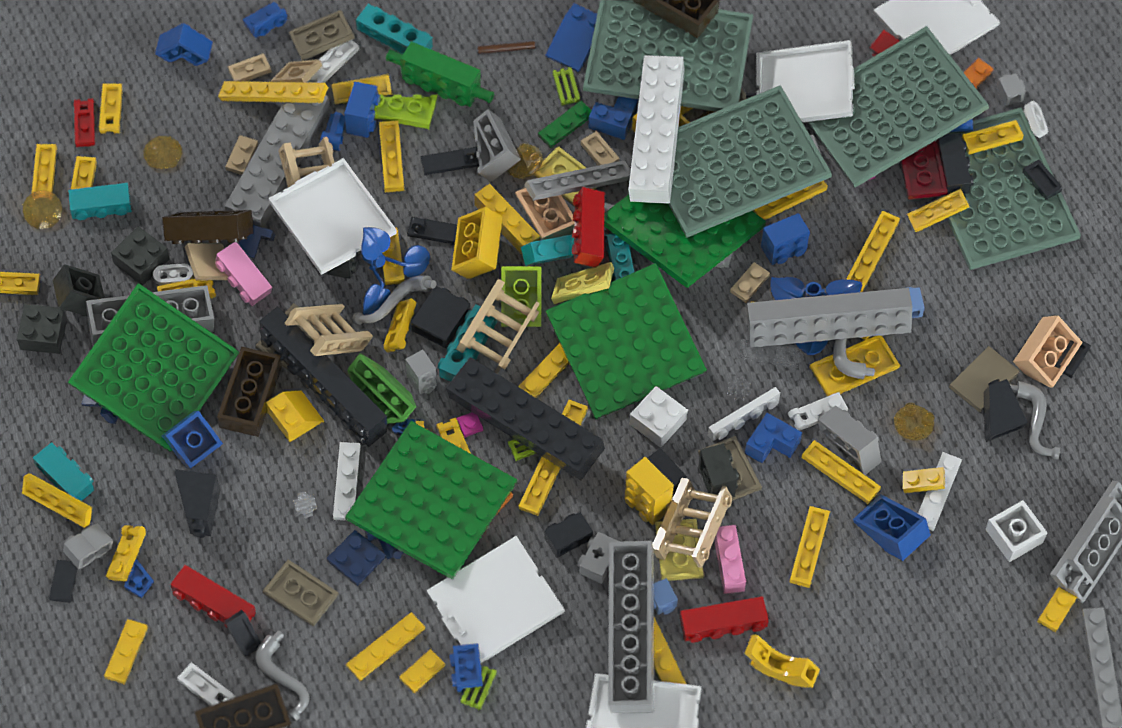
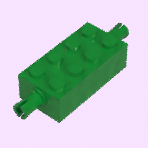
[386,41,495,108]

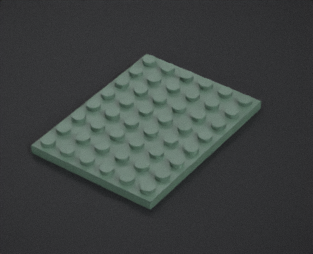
[583,0,753,112]
[807,26,989,188]
[668,85,832,238]
[937,108,1081,270]

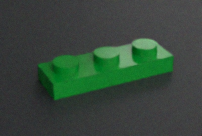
[538,101,592,148]

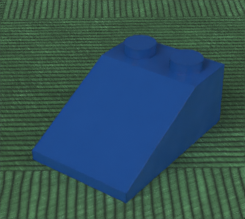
[545,3,597,72]
[853,494,931,561]

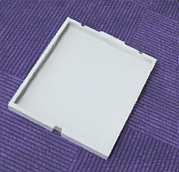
[873,0,1000,55]
[756,40,855,122]
[269,158,397,275]
[427,536,565,663]
[586,673,701,728]

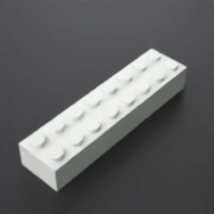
[629,55,685,203]

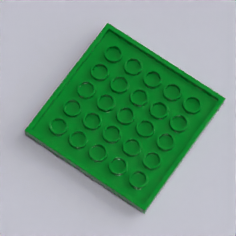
[604,195,766,288]
[546,263,707,420]
[68,283,239,453]
[345,421,517,580]

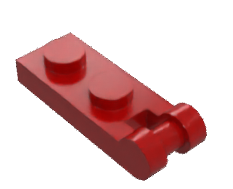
[74,98,95,147]

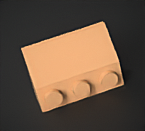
[515,188,575,240]
[1013,315,1083,388]

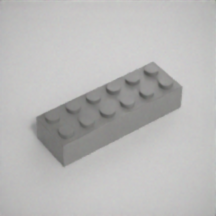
[86,285,214,346]

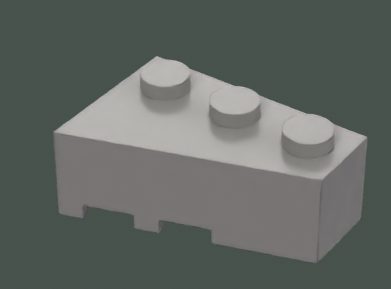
[473,109,521,182]
[818,405,882,475]

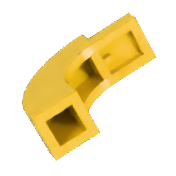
[744,635,820,688]

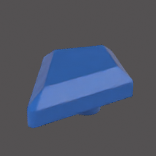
[124,559,154,598]

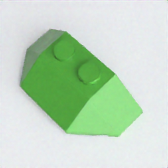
[348,353,416,424]

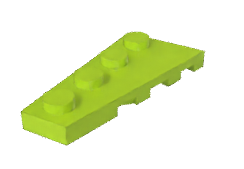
[374,95,438,129]

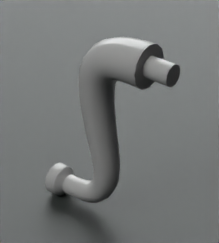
[352,275,436,325]
[833,338,875,379]
[1010,381,1060,460]
[256,630,309,722]

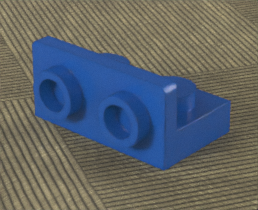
[243,1,287,38]
[450,643,483,693]

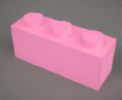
[215,242,272,306]
[714,525,746,594]

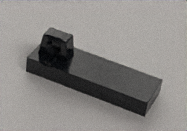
[421,146,479,176]
[407,216,457,245]

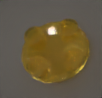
[143,135,182,169]
[507,142,543,179]
[22,190,62,229]
[894,403,935,440]

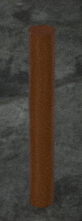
[478,41,535,54]

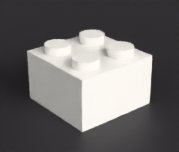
[629,386,688,448]
[985,500,1047,562]

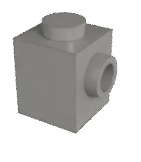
[996,73,1026,106]

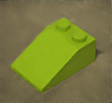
[501,266,541,327]

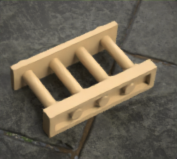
[278,137,335,187]
[456,279,540,374]
[285,304,373,356]
[653,478,732,568]

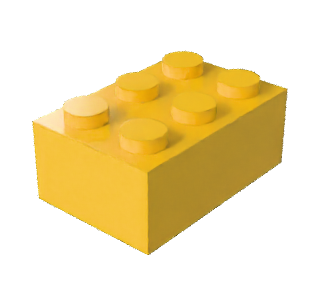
[451,207,503,279]
[625,457,674,525]

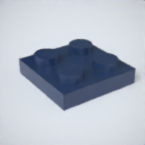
[326,530,386,586]

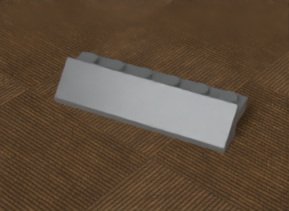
[1050,481,1122,603]

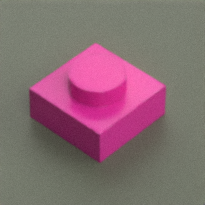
[456,412,483,438]

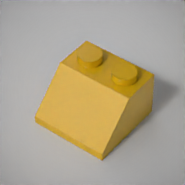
[266,390,324,442]

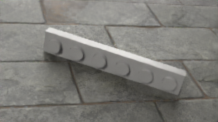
[524,160,631,201]
[1082,608,1122,728]

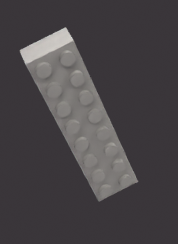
[225,96,330,228]
[747,288,912,347]
[608,541,654,713]

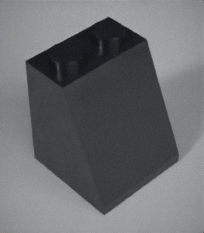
[175,469,220,538]

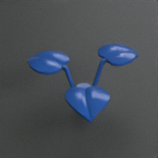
[361,227,430,315]
[771,277,862,355]

